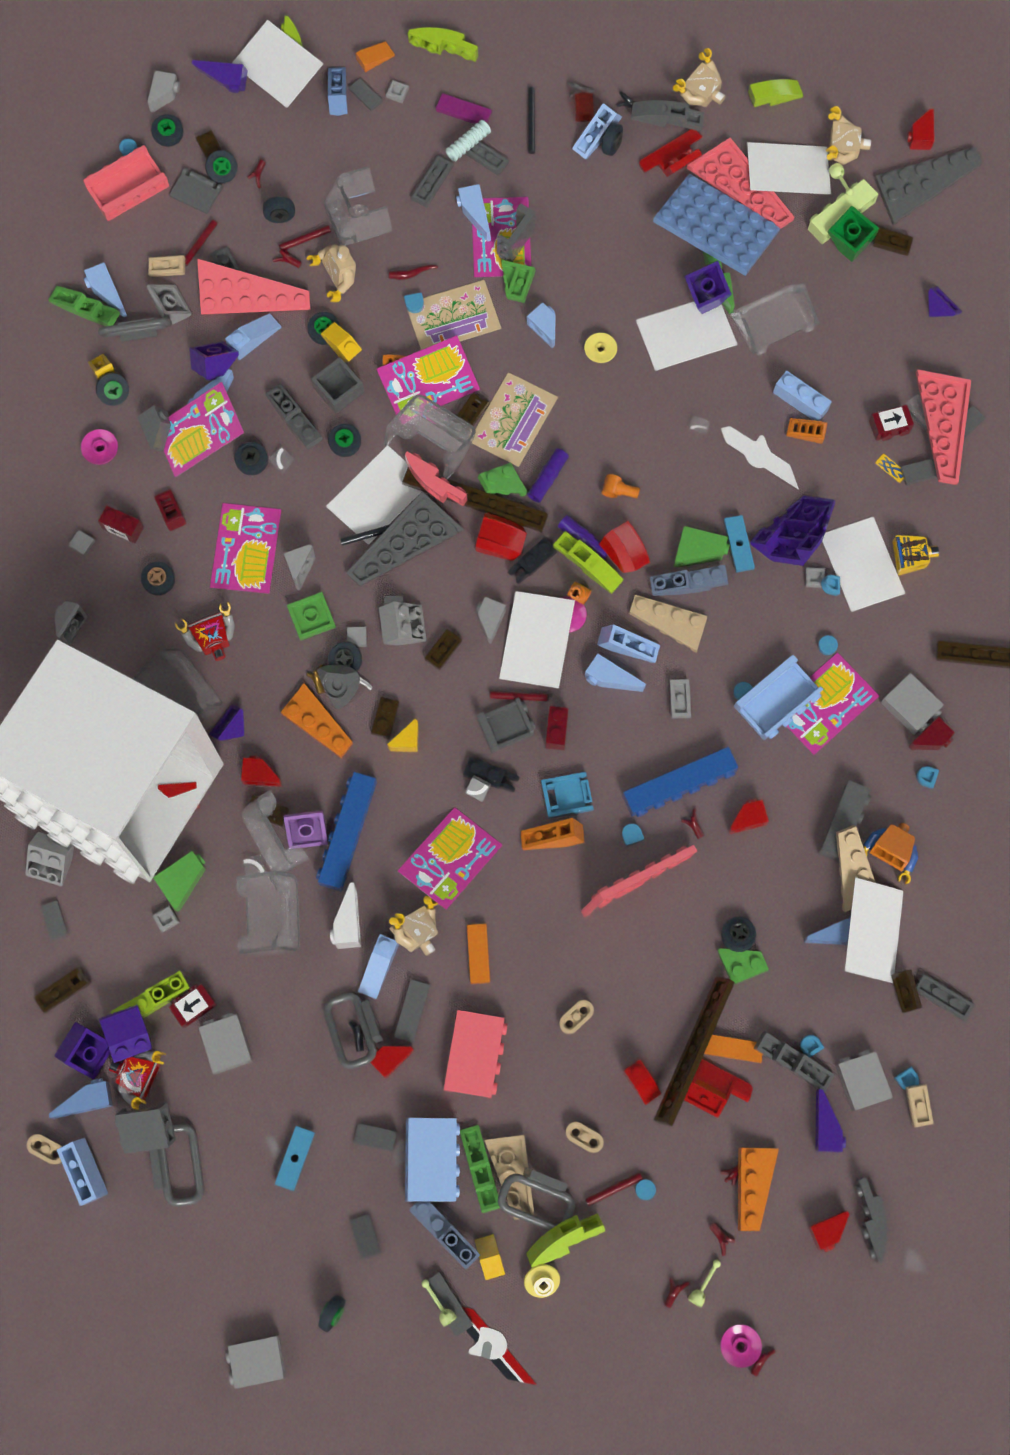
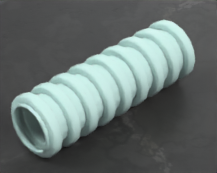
[446,120,491,162]

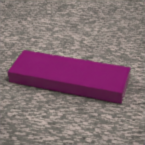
[436,93,492,124]

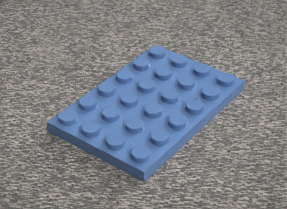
[653,174,780,276]

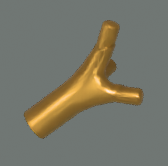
[306,664,325,694]

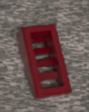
[154,489,186,531]

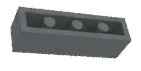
[818,780,871,863]

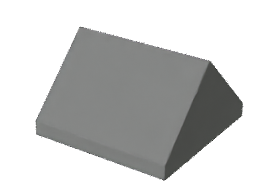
[147,284,192,325]
[284,545,316,591]

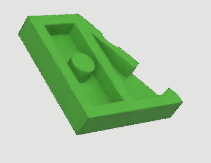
[501,260,536,303]
[478,462,527,496]
[717,948,769,985]

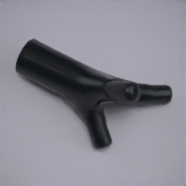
[617,91,635,108]
[348,1022,364,1052]

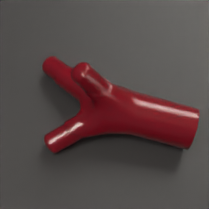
[247,160,266,188]
[273,250,302,268]
[681,808,704,839]
[720,1165,738,1185]
[709,1223,735,1256]
[663,1278,690,1309]
[750,1349,776,1377]

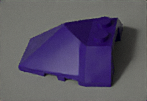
[750,496,835,566]

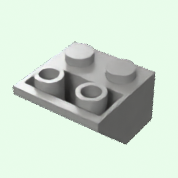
[379,601,426,646]
[25,832,74,886]

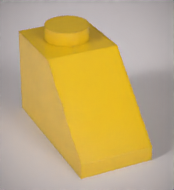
[321,322,362,362]

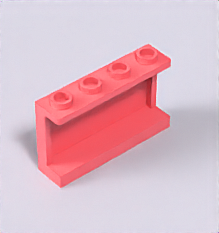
[83,145,169,221]
[444,1010,508,1099]

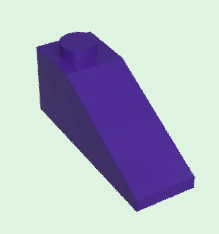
[192,60,248,93]
[815,1089,846,1153]

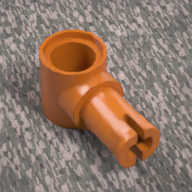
[601,474,640,499]
[567,581,592,605]

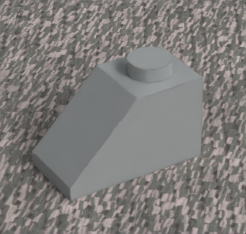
[147,71,180,112]
[476,597,506,644]

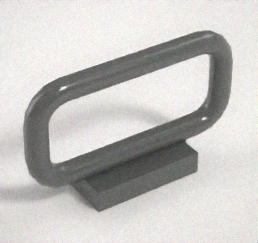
[98,318,172,342]
[323,992,384,1069]
[149,1123,204,1207]
[498,1168,575,1230]

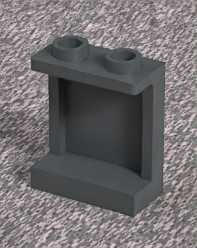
[497,203,536,262]
[476,697,536,753]
[115,1102,176,1154]

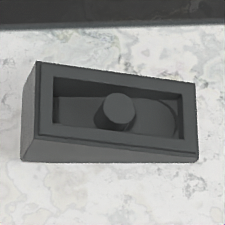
[211,247,240,271]
[354,1123,397,1152]
[350,1214,381,1260]

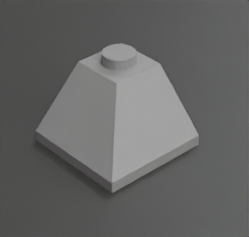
[55,601,88,646]

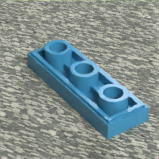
[724,515,755,573]
[275,1126,315,1191]

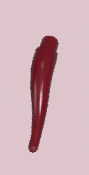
[389,265,438,280]

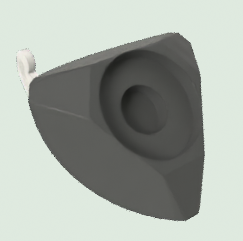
[317,665,373,709]

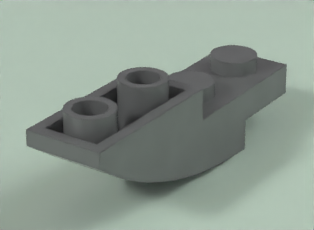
[631,100,704,131]
[265,384,323,450]
[854,1177,887,1263]

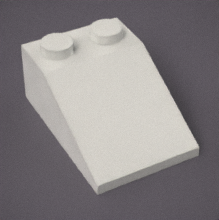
[330,883,361,949]

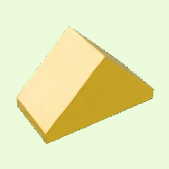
[88,354,116,379]
[387,719,419,752]
[474,1234,505,1280]

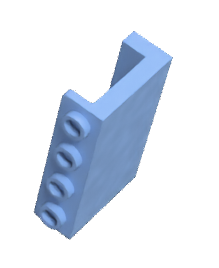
[733,655,823,740]
[405,1118,460,1202]

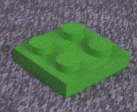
[287,592,336,641]

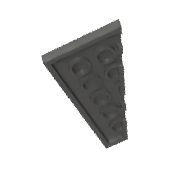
[875,147,982,225]
[346,492,464,586]

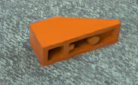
[521,818,585,850]

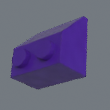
[684,261,732,314]
[189,341,239,380]
[99,1005,153,1063]
[54,1022,110,1080]

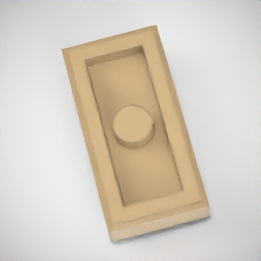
[148,255,186,277]
[905,1083,934,1128]

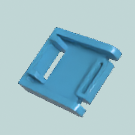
[541,772,594,819]

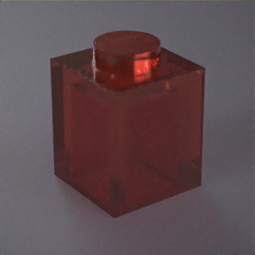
[574,92,594,122]

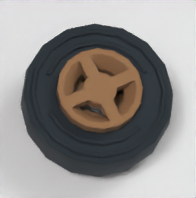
[141,561,175,596]

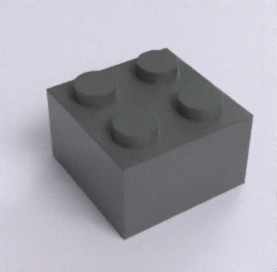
[311,357,364,414]

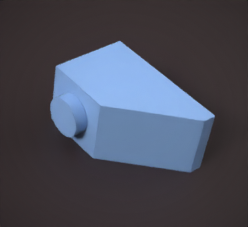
[527,302,555,348]

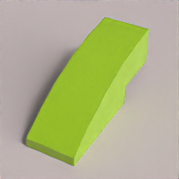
[748,79,803,107]

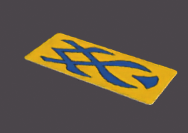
[875,454,904,483]

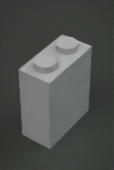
[881,673,944,735]
[199,1013,253,1075]
[835,1050,893,1111]
[225,1335,286,1389]

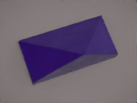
[928,286,962,317]
[209,704,244,741]

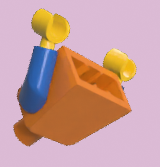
[863,823,918,884]

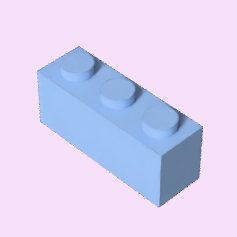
[773,370,832,421]
[57,1138,108,1206]

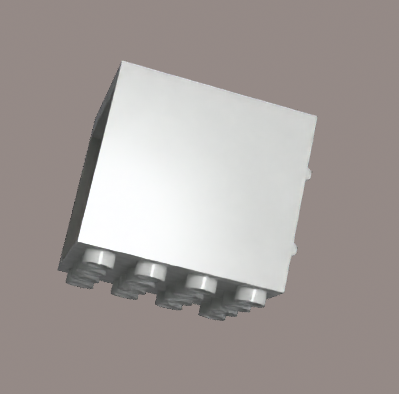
[0,640,224,884]

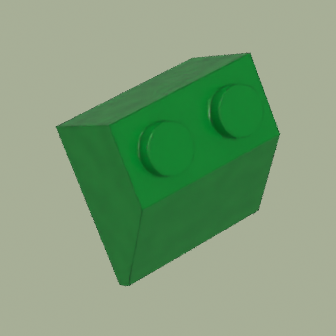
[828,206,879,262]

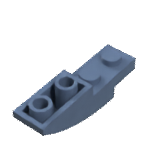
[650,565,729,596]
[409,1201,480,1270]

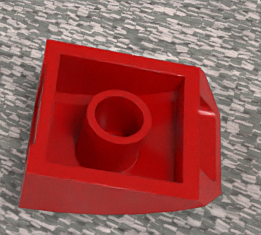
[476,513,527,561]
[599,521,650,573]

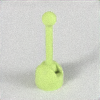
[829,163,853,196]
[687,1259,721,1308]
[421,1279,457,1327]

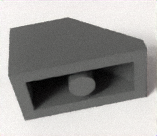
[137,406,171,451]

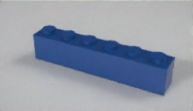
[622,747,739,817]
[316,772,377,892]

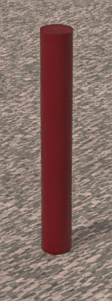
[185,220,218,266]
[278,225,331,251]
[490,691,547,701]
[585,1172,643,1206]

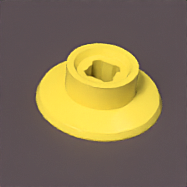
[584,333,617,363]
[524,1264,560,1298]

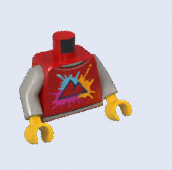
[175,601,235,661]
[109,1051,166,1110]

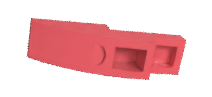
[405,452,467,506]

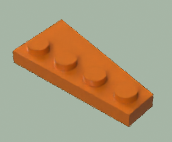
[280,683,353,759]
[738,1147,779,1231]

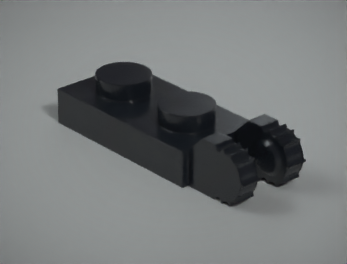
[507,537,557,584]
[463,757,520,793]

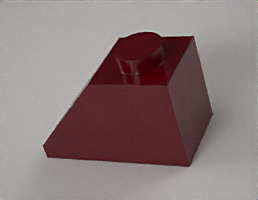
[909,717,955,750]

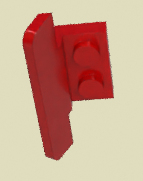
[639,129,703,177]
[684,1059,753,1118]

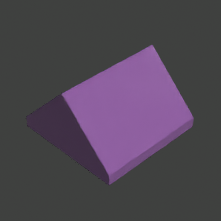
[284,810,328,849]

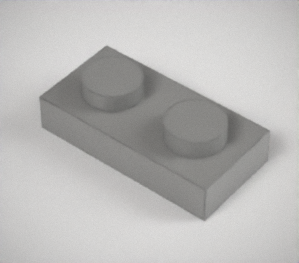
[670,679,691,719]

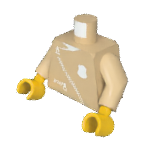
[673,48,726,107]
[826,106,871,165]
[306,244,356,302]
[389,896,438,956]

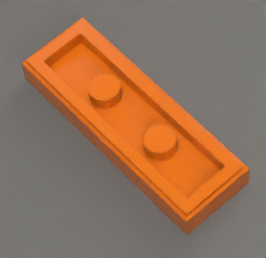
[467,924,490,984]
[704,1035,763,1063]

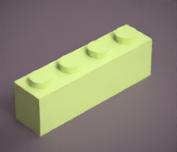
[808,179,878,244]

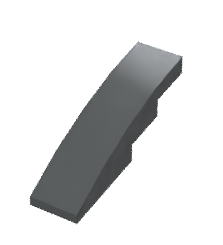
[753,1031,834,1092]

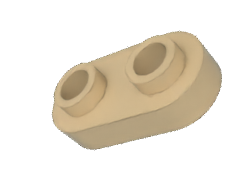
[559,1000,594,1034]
[566,1122,604,1153]
[27,1134,63,1165]

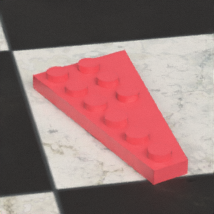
[687,137,794,229]
[197,259,311,315]
[915,369,971,485]
[581,845,698,917]

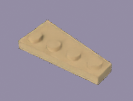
[629,595,708,653]
[836,825,875,912]
[484,1135,534,1220]

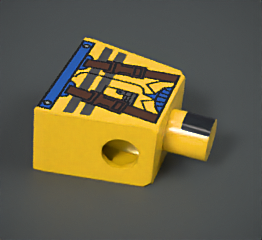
[892,535,939,575]

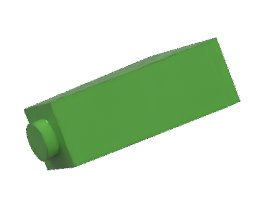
[674,526,730,567]
[153,851,206,912]

